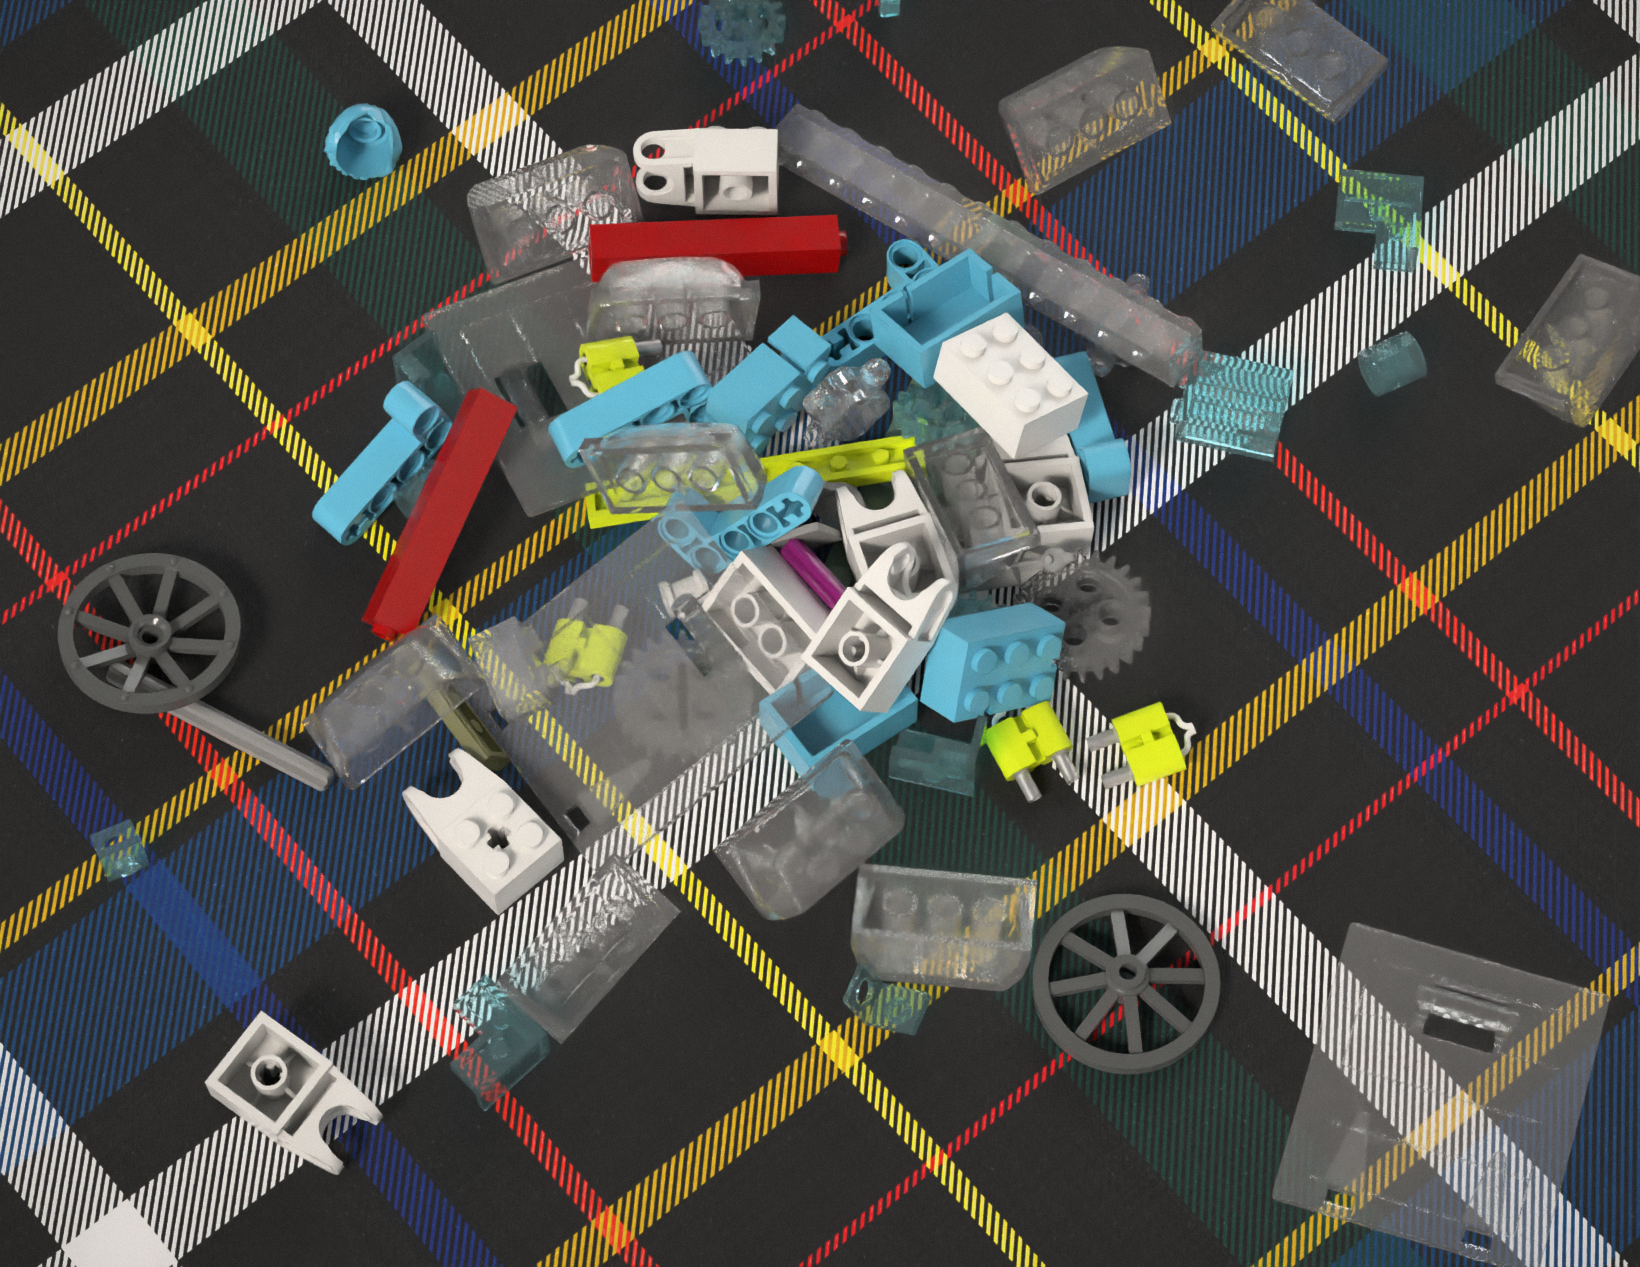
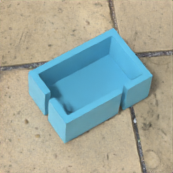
[869,248,1025,389]
[701,315,831,462]
[920,602,1066,723]
[760,669,918,789]

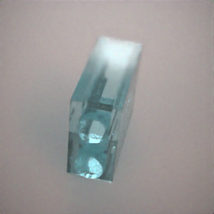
[1169,348,1294,462]

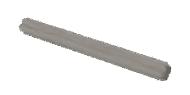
[106,661,335,791]

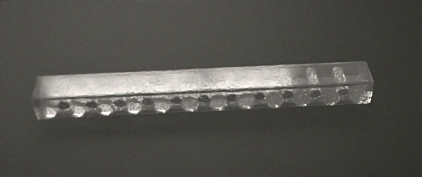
[774,103,1203,388]

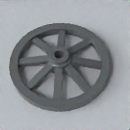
[58,553,242,714]
[1032,894,1221,1074]

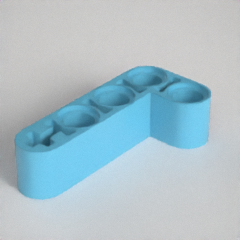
[822,239,939,387]
[548,351,713,468]
[1053,351,1131,504]
[312,380,453,546]
[659,466,824,576]

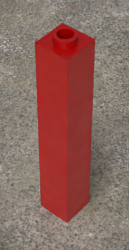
[588,215,847,282]
[362,388,518,642]

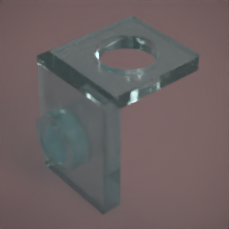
[90,819,150,882]
[843,962,931,1036]

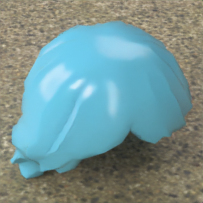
[324,103,402,180]

